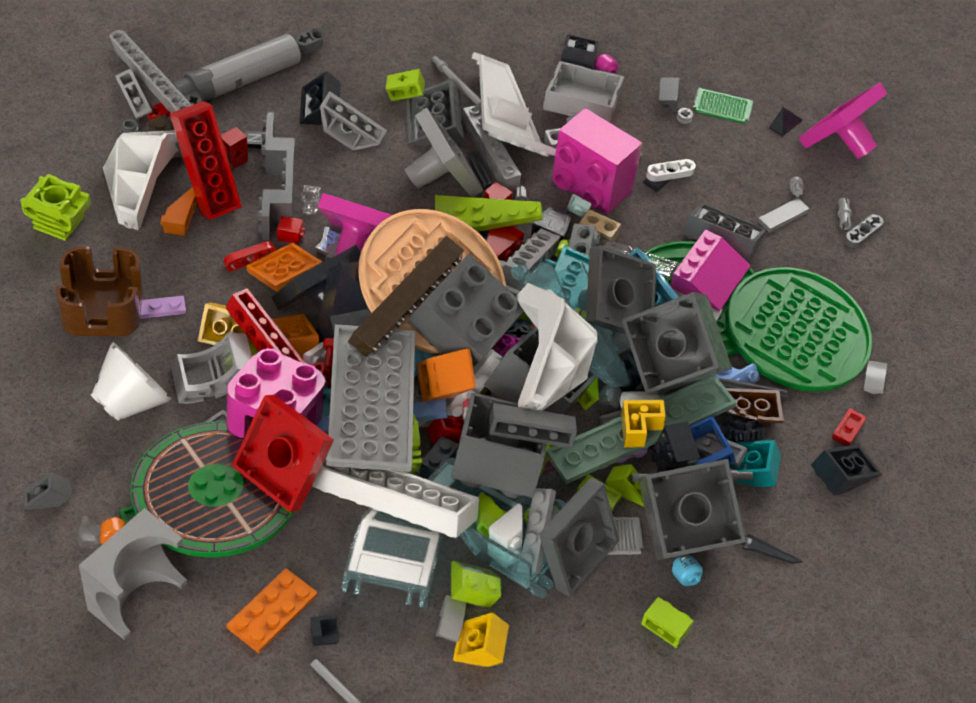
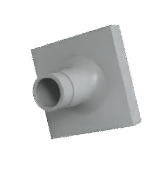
[405,107,484,197]

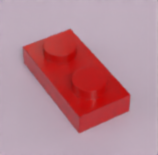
[832,408,867,446]

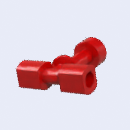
[313,338,334,389]

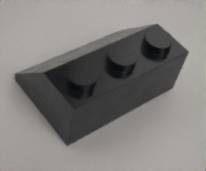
[299,71,341,125]

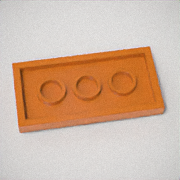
[227,568,318,653]

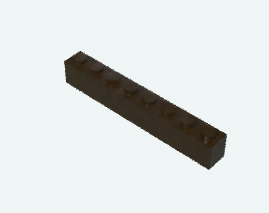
[348,235,464,357]

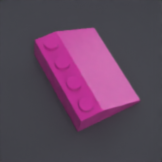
[670,230,751,311]

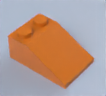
[272,314,319,359]

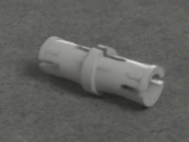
[837,198,852,230]

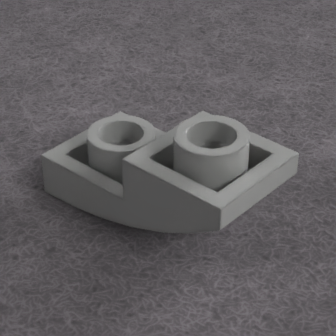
[863,360,887,394]
[436,595,466,642]

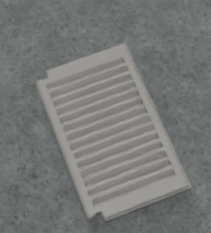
[607,517,644,555]

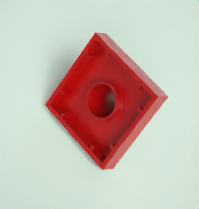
[231,394,334,512]

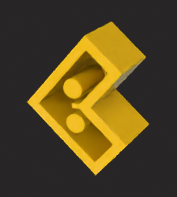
[621,400,665,447]

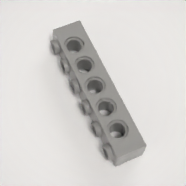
[462,105,521,191]
[501,229,561,289]

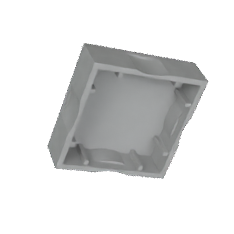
[543,61,624,123]

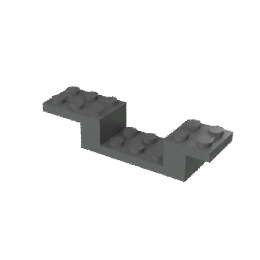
[258,112,295,241]

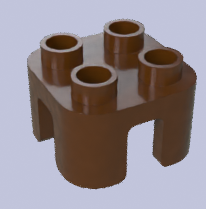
[56,246,143,336]

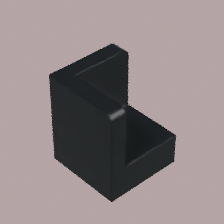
[310,614,339,646]

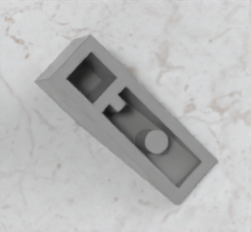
[115,69,152,119]

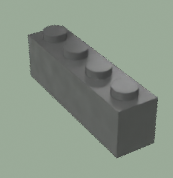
[489,403,577,448]

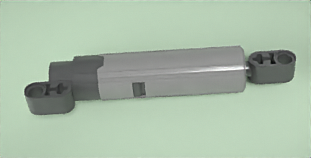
[170,28,325,119]

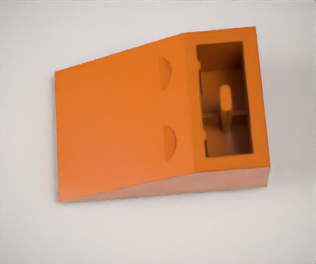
[417,348,476,402]

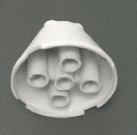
[91,342,171,421]

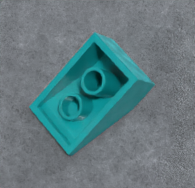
[729,440,781,487]

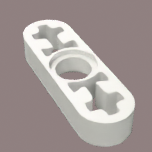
[646,159,695,182]

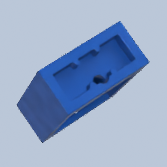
[690,415,736,465]

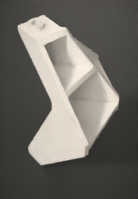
[103,130,182,230]
[516,283,598,411]

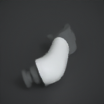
[599,385,661,413]

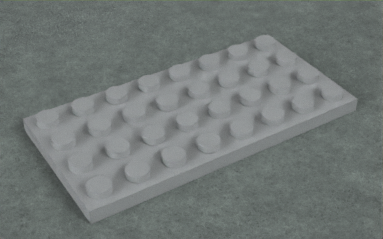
[326,324,415,472]

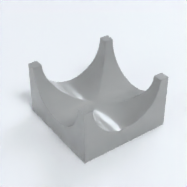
[79,508,187,640]

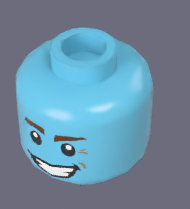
[672,555,703,586]

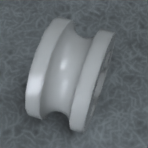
[677,108,693,124]

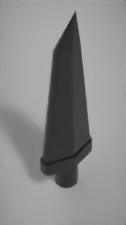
[741,534,803,563]

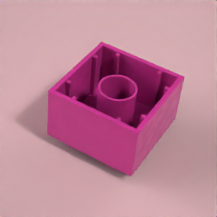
[552,108,642,214]

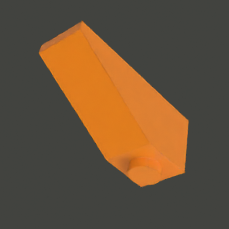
[161,188,197,236]

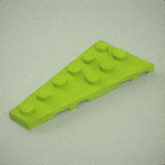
[435,195,543,232]

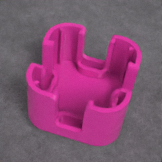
[226,349,325,438]

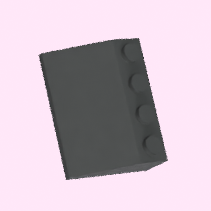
[406,79,464,146]
[682,203,767,261]

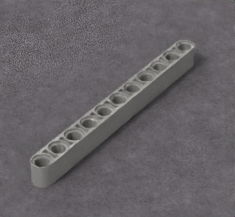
[110,30,192,113]

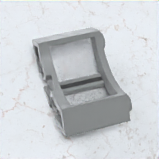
[171,332,252,404]

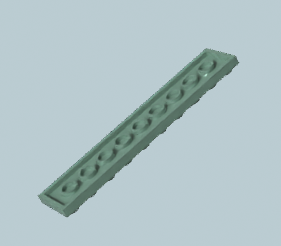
[546,375,737,484]

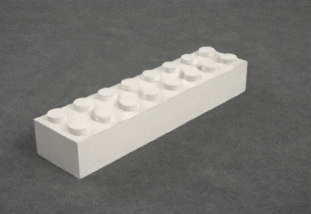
[313,456,479,538]

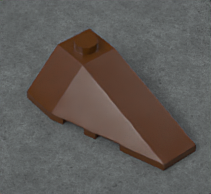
[726,388,784,423]

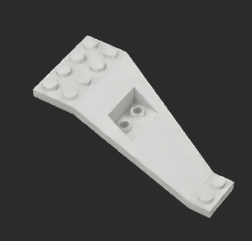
[472,52,556,157]

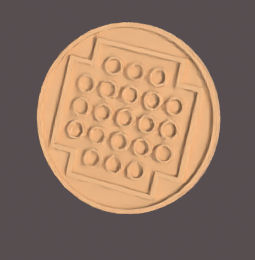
[358,209,506,354]

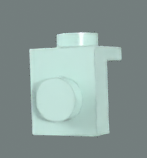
[567,194,591,217]

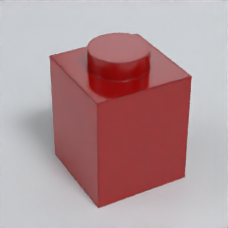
[277,216,306,244]

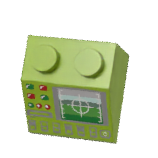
[451,560,501,608]

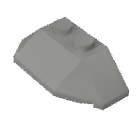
[320,91,387,151]

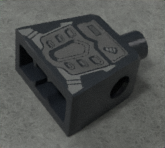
[531,207,572,246]

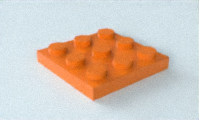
[246,243,323,292]

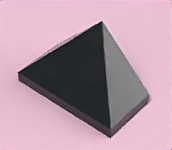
[769,107,803,137]

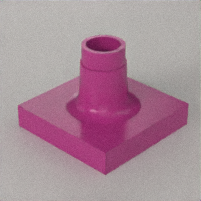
[798,82,888,159]
[318,193,392,256]

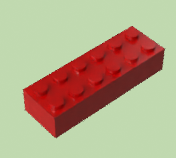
[170,101,242,220]

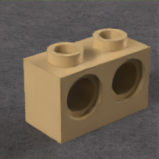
[579,209,621,248]

